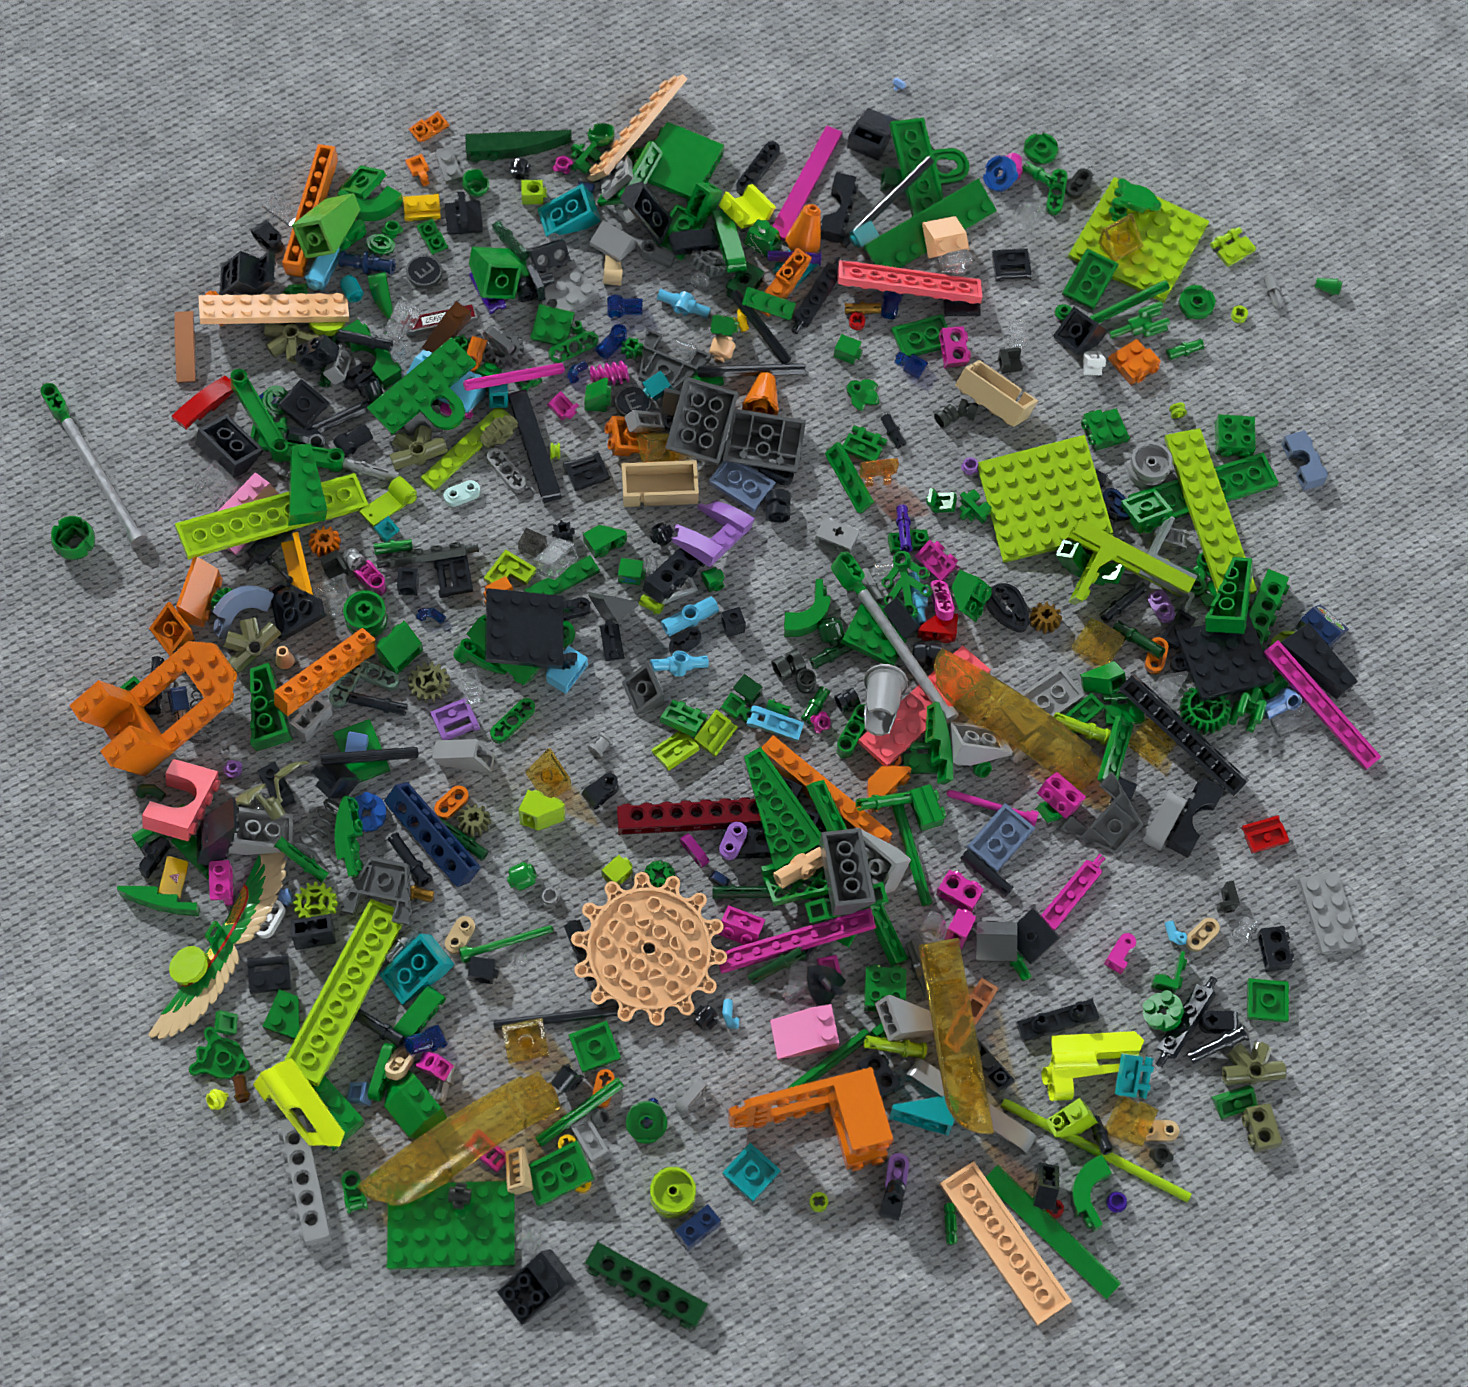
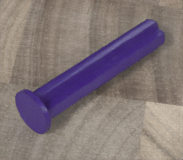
[767,250,822,266]

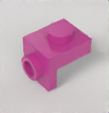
[547,391,579,420]

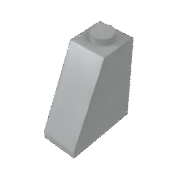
[432,739,495,773]
[875,995,936,1041]

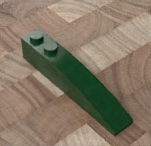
[465,130,572,162]

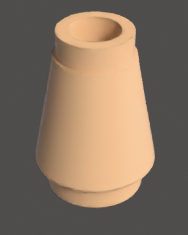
[275,646,295,669]

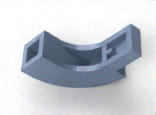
[213,586,274,639]

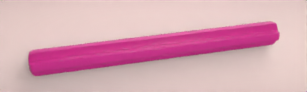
[463,363,565,391]

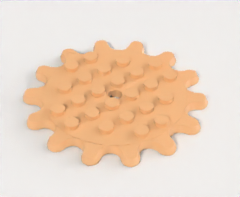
[571,872,727,1026]

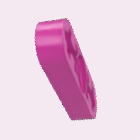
[930,580,955,620]

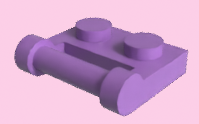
[430,698,480,740]

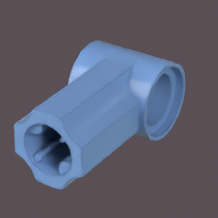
[1264,687,1302,720]

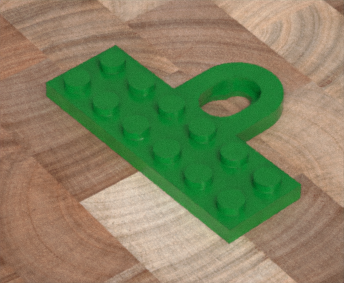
[889,117,970,217]
[367,337,476,435]

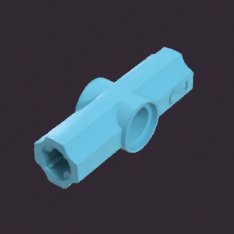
[661,596,719,636]

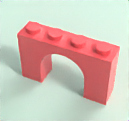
[142,759,220,841]

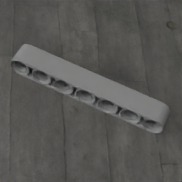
[906,1058,1037,1155]

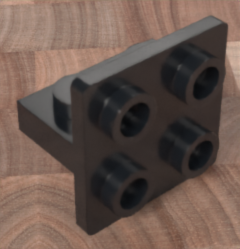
[444,191,483,235]

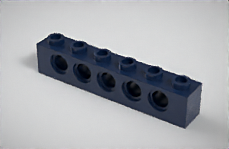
[384,782,482,887]

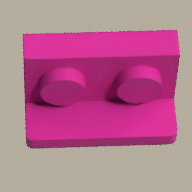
[915,540,960,581]
[209,860,234,906]
[718,905,766,945]

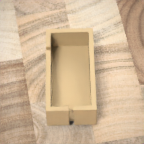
[955,360,1038,427]
[622,460,699,507]

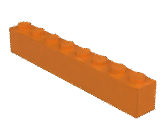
[282,144,338,277]
[761,735,893,843]

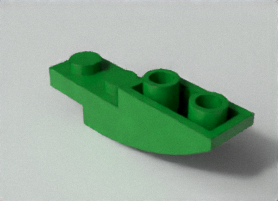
[335,796,364,878]

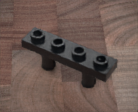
[1016,999,1100,1042]

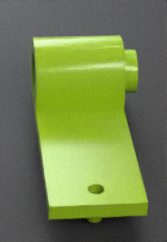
[359,476,417,527]

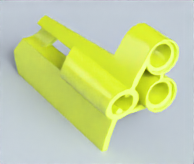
[1041,1031,1144,1101]
[253,1058,345,1146]

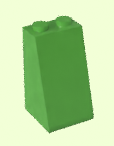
[292,193,360,258]

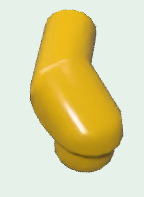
[737,309,749,333]

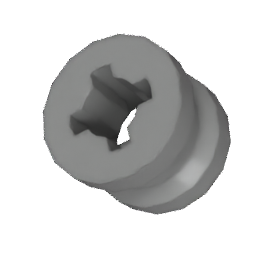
[342,548,366,572]

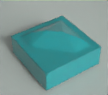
[373,516,400,542]

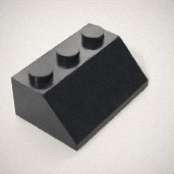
[620,181,673,245]
[196,414,264,480]

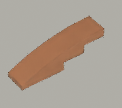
[175,311,196,383]
[940,978,999,1055]

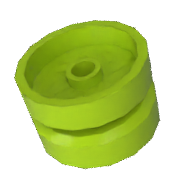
[650,1167,696,1219]

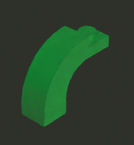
[337,185,403,222]
[1056,540,1125,586]
[784,579,831,637]
[1070,1155,1112,1232]

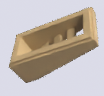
[505,1146,533,1195]

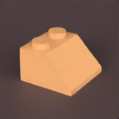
[922,216,969,258]

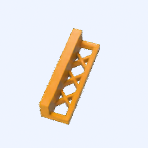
[281,532,313,595]

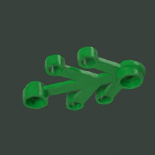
[881,551,933,619]

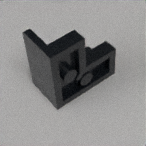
[311,764,361,798]

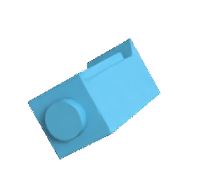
[305,248,340,291]

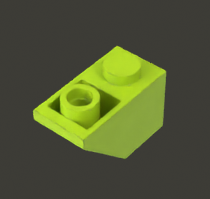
[1046,1098,1098,1138]

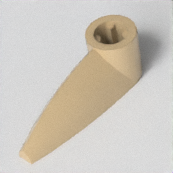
[603,254,623,286]

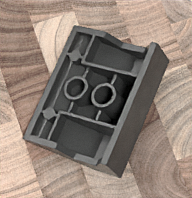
[723,409,806,473]

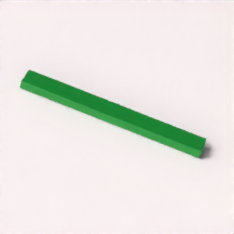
[986,1165,1122,1300]

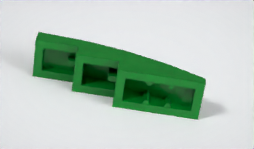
[925,702,953,785]
[117,885,200,916]

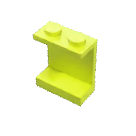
[718,184,776,229]

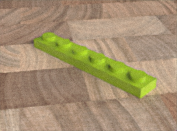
[421,408,510,491]

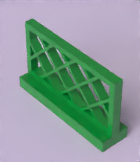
[597,141,663,206]
[761,864,829,906]

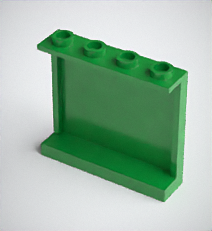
[647,121,724,205]

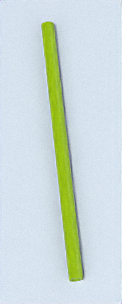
[1000,1098,1192,1203]

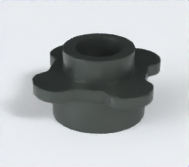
[1149,1144,1174,1168]

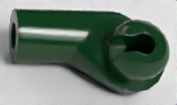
[135,784,166,801]

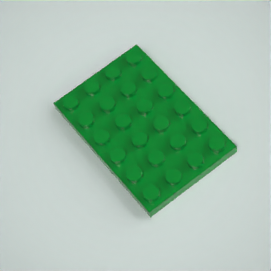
[387,1181,515,1269]

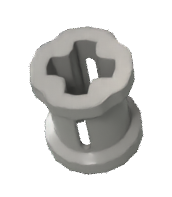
[587,732,613,758]

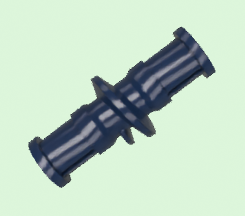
[339,251,396,275]

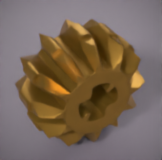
[1029,601,1062,634]

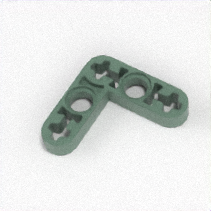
[329,660,400,708]

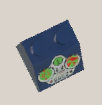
[1295,604,1349,647]

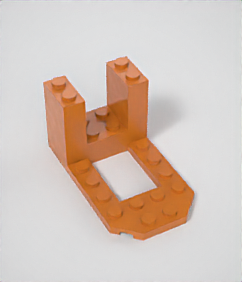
[69,641,237,776]
[728,1067,893,1171]

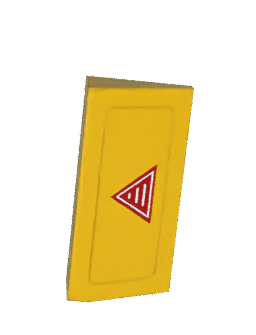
[158,856,189,899]

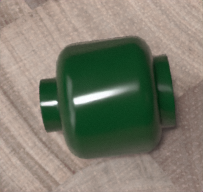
[818,617,845,646]

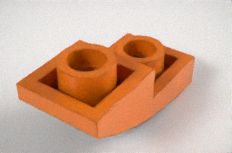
[409,111,450,143]

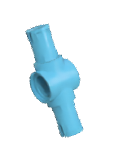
[657,289,711,319]
[909,572,928,626]
[650,651,709,677]

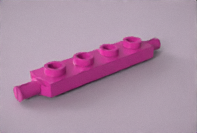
[1041,854,1105,930]

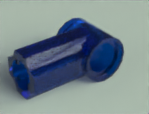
[881,291,903,320]
[607,295,643,318]
[595,324,628,360]
[404,1025,448,1055]

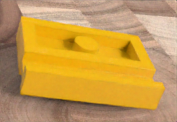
[403,194,441,222]

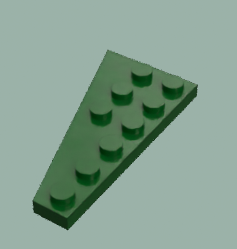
[744,747,821,872]

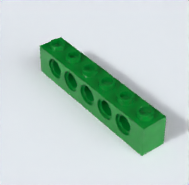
[1249,569,1290,650]

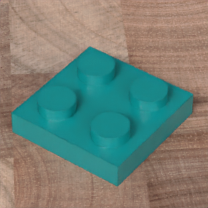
[722,1143,781,1202]

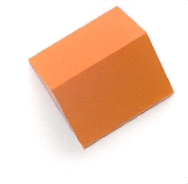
[149,602,195,656]

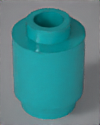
[340,275,364,303]

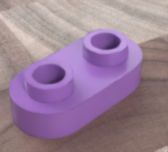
[1148,589,1176,623]
[719,822,747,860]
[885,1153,909,1189]

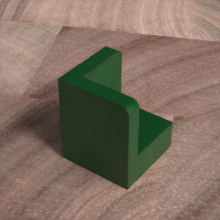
[880,167,903,190]
[733,674,763,708]

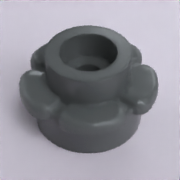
[591,1108,610,1128]

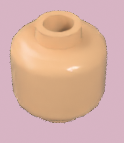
[709,334,735,363]

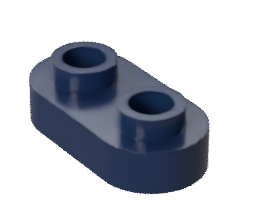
[1103,488,1130,520]

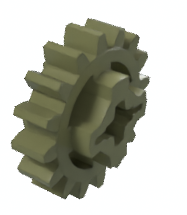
[480,415,518,448]
[408,661,450,703]

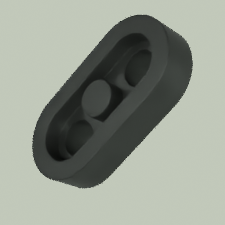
[1065,168,1093,199]

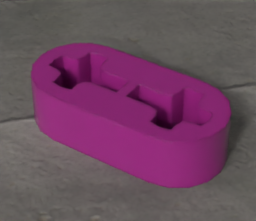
[679,833,710,868]

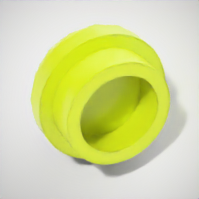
[206,1089,229,1110]

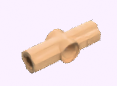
[773,847,823,889]

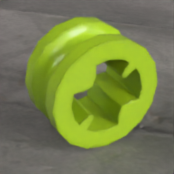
[1231,305,1248,323]
[1169,402,1187,419]
[550,443,560,460]
[809,1192,828,1212]

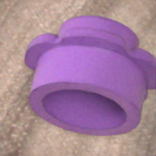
[961,457,979,475]
[223,760,243,778]

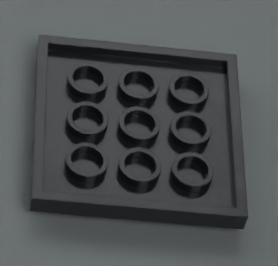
[1175,613,1275,702]

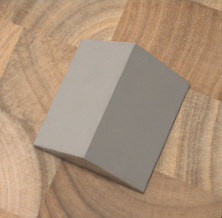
[589,220,638,262]

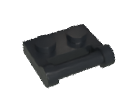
[992,248,1032,281]
[563,451,610,491]
[434,555,473,598]
[247,953,291,994]

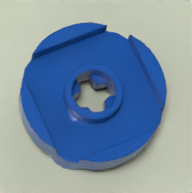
[983,155,1018,192]
[355,792,387,832]

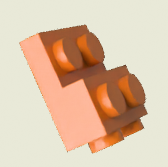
[1108,339,1161,385]
[605,416,652,456]

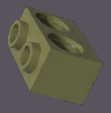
[1241,1103,1282,1152]

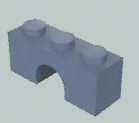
[1281,430,1328,491]

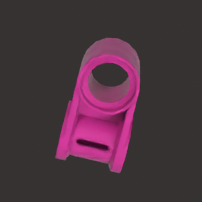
[353,560,387,596]

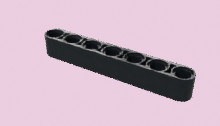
[508,389,562,504]

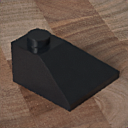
[1053,307,1108,355]

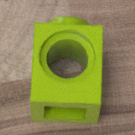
[521,180,547,205]
[601,855,633,886]

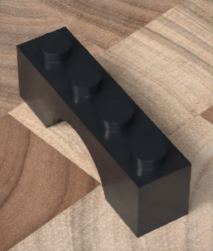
[821,172,859,244]
[1167,777,1225,858]

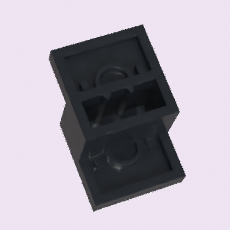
[219,251,276,295]

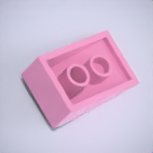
[770,1004,839,1060]

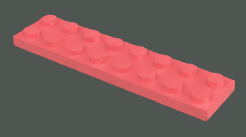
[838,260,982,304]
[858,645,991,766]

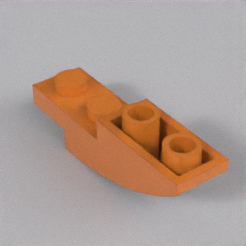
[758,248,812,317]

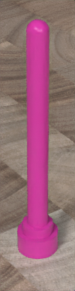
[946,789,1039,827]

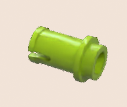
[639,594,664,615]

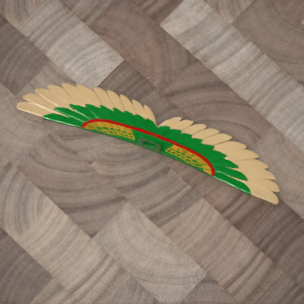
[149,852,287,1039]

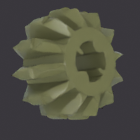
[457,803,491,837]

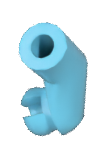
[1165,921,1187,945]
[722,999,739,1029]

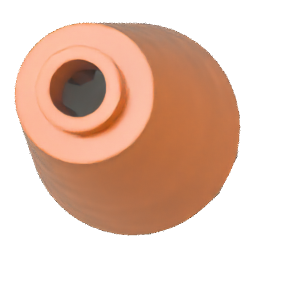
[785,204,821,253]
[742,372,779,415]

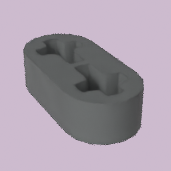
[483,326,515,355]

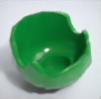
[587,123,615,147]
[462,169,489,197]

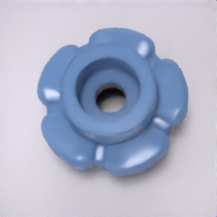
[278,888,295,907]

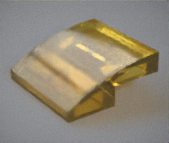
[1071,618,1125,666]
[1128,717,1177,767]
[1105,1096,1159,1147]

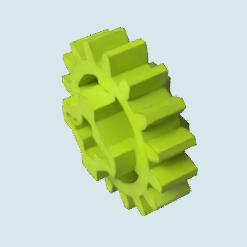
[293,881,338,919]

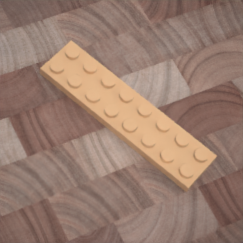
[587,74,687,182]
[199,293,349,324]
[939,1161,1072,1326]

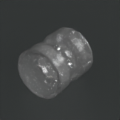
[1232,916,1259,944]

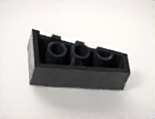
[1281,623,1358,700]

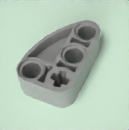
[1142,791,1187,851]

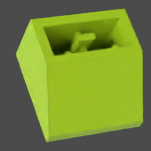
[518,790,566,831]

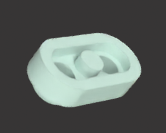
[444,480,480,507]

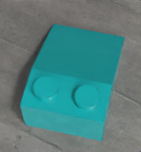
[537,184,601,238]
[379,933,455,1005]
[889,1096,959,1136]

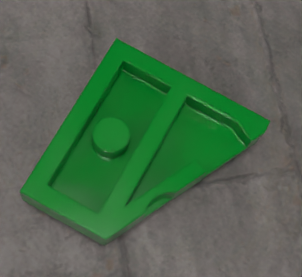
[263,989,300,1040]

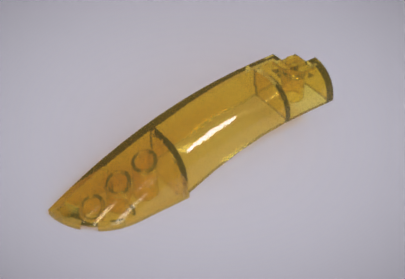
[934,648,1103,792]
[918,938,994,1134]
[358,1071,560,1205]

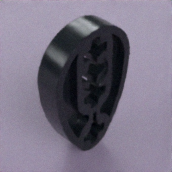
[986,583,1029,633]

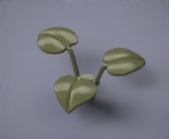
[235,761,309,821]

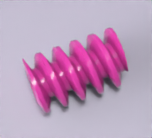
[590,360,630,386]

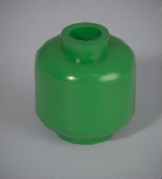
[506,861,538,891]

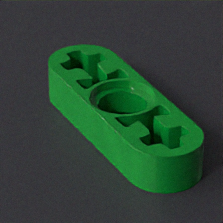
[1046,169,1068,215]
[548,331,599,363]
[490,698,535,744]
[368,1043,397,1102]

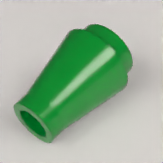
[1315,277,1343,296]

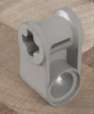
[1151,526,1189,553]

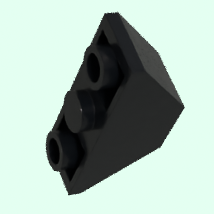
[960,1037,1015,1094]

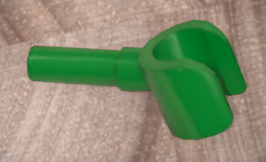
[571,320,593,339]

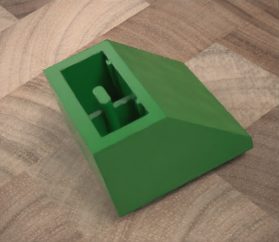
[952,570,992,622]
[376,621,423,675]

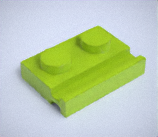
[693,709,738,757]
[651,731,700,771]

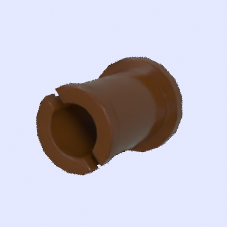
[232,1075,250,1103]

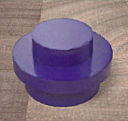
[1106,1192,1127,1213]

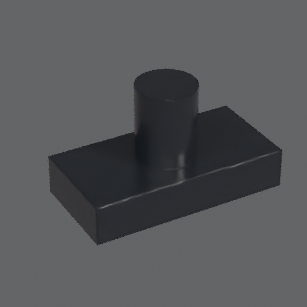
[527,264,554,302]

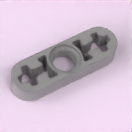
[487,448,526,493]

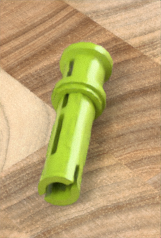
[1052,712,1111,745]
[864,1035,927,1060]

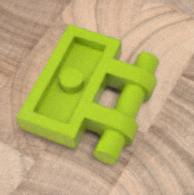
[1210,227,1257,267]

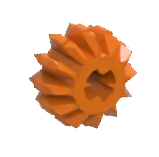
[308,526,341,558]

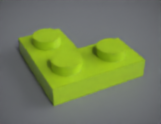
[484,549,537,585]

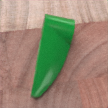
[367,272,394,320]
[453,638,507,675]

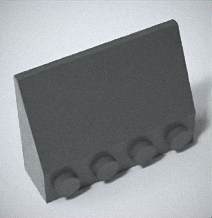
[665,376,739,466]

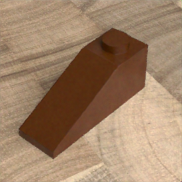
[422,301,471,353]

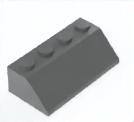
[819,828,876,916]

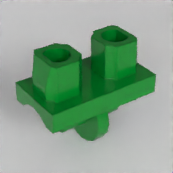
[571,141,602,174]
[959,489,992,524]

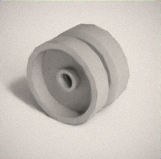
[1128,441,1173,489]

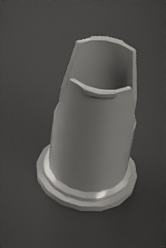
[864,664,908,736]

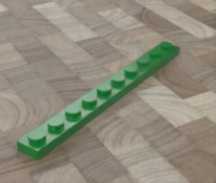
[806,780,908,966]

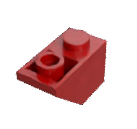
[917,613,958,643]

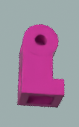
[1104,933,1136,974]
[415,1051,454,1082]

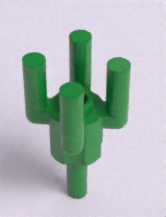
[1109,301,1170,339]
[1229,687,1267,733]

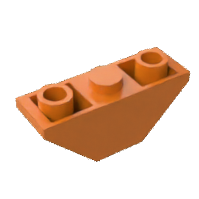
[866,766,911,815]

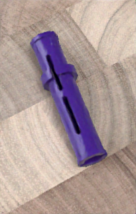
[896,504,912,553]

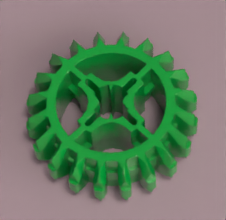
[1179,687,1232,735]

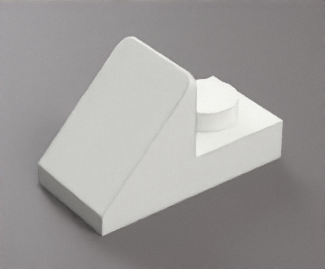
[1082,351,1106,375]

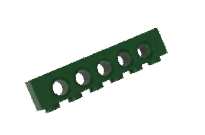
[584,1241,708,1330]

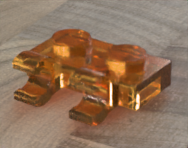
[859,458,899,487]

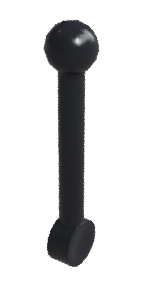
[267,557,293,583]

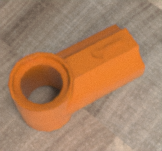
[467,336,488,373]

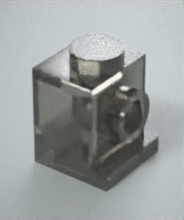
[518,528,549,558]

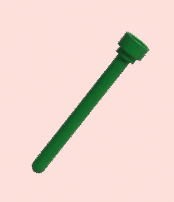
[459,925,554,964]

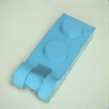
[746,706,804,742]

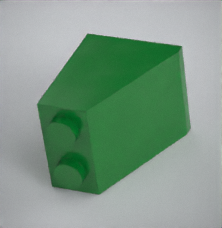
[469,247,522,299]

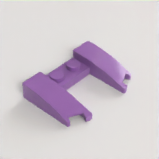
[672,500,755,567]

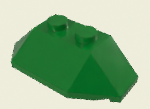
[384,1070,456,1143]

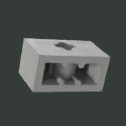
[815,517,859,554]
[290,695,333,743]

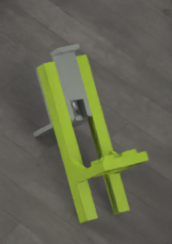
[1067,516,1197,611]

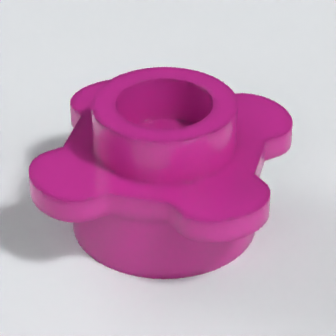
[553,156,573,174]
[810,711,831,734]

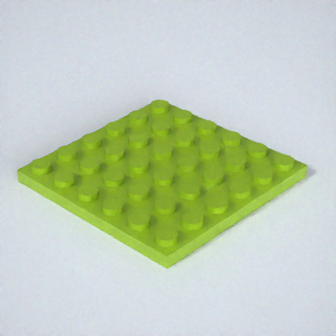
[1068,177,1210,303]
[978,435,1113,563]

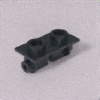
[600,620,625,661]

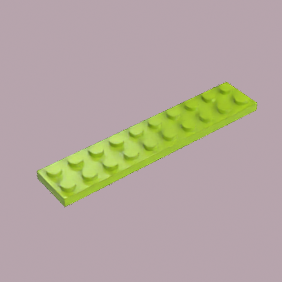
[1164,428,1257,595]
[174,473,369,560]
[283,899,403,1086]

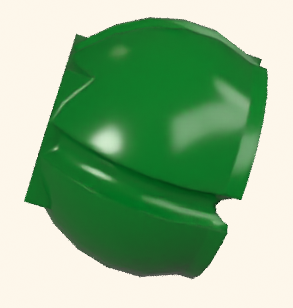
[51,516,96,561]

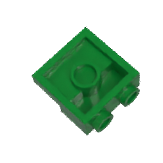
[1081,408,1130,451]
[1121,488,1173,534]

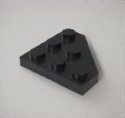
[269,580,326,641]

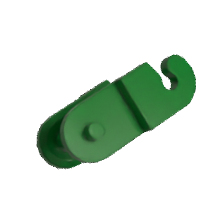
[514,367,542,391]

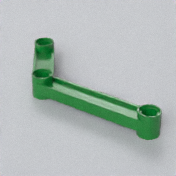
[230,369,344,472]

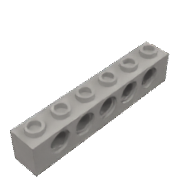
[277,1115,332,1246]

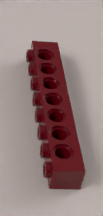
[617,797,763,835]

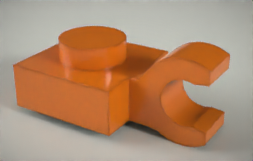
[405,154,429,187]

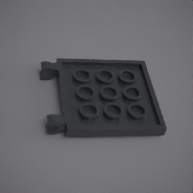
[485,588,578,669]

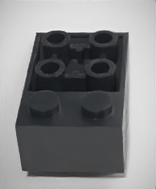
[847,108,898,161]
[196,797,240,865]
[497,1249,576,1326]

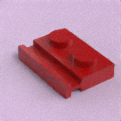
[1241,815,1290,854]

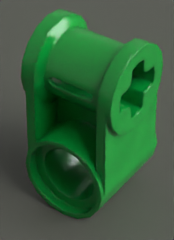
[341,1171,368,1214]

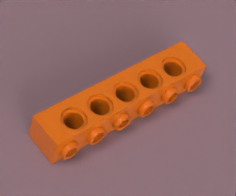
[274,628,376,717]

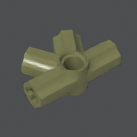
[264,323,319,364]
[389,425,448,470]
[224,617,281,674]
[1222,1042,1287,1085]

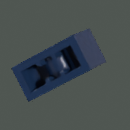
[675,1204,721,1251]

